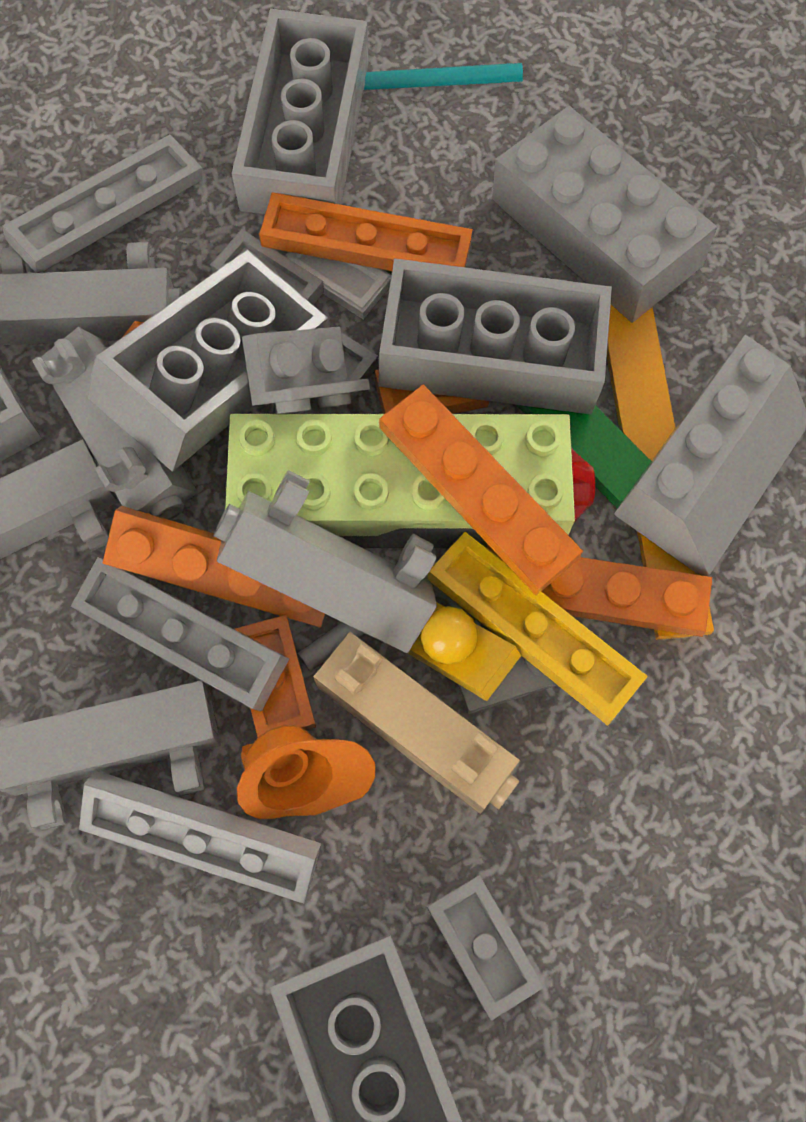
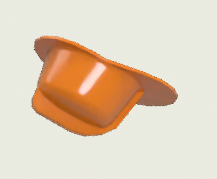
[237,726,375,819]

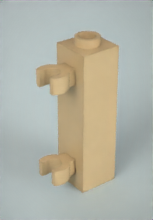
[313,632,520,814]

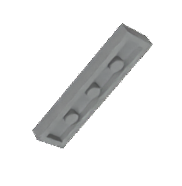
[2,134,202,273]
[71,557,289,711]
[79,770,321,904]

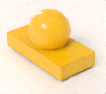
[408,602,521,701]

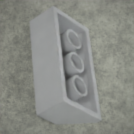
[614,334,806,576]

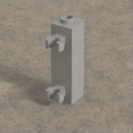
[0,242,183,345]
[32,327,198,520]
[0,439,117,559]
[213,470,437,653]
[0,680,221,831]

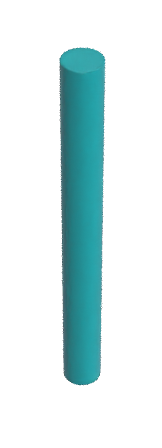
[364,63,523,90]

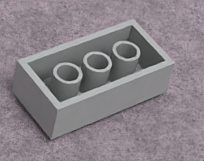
[232,8,369,215]
[492,106,717,323]
[87,250,328,472]
[379,258,612,414]
[269,934,463,1122]

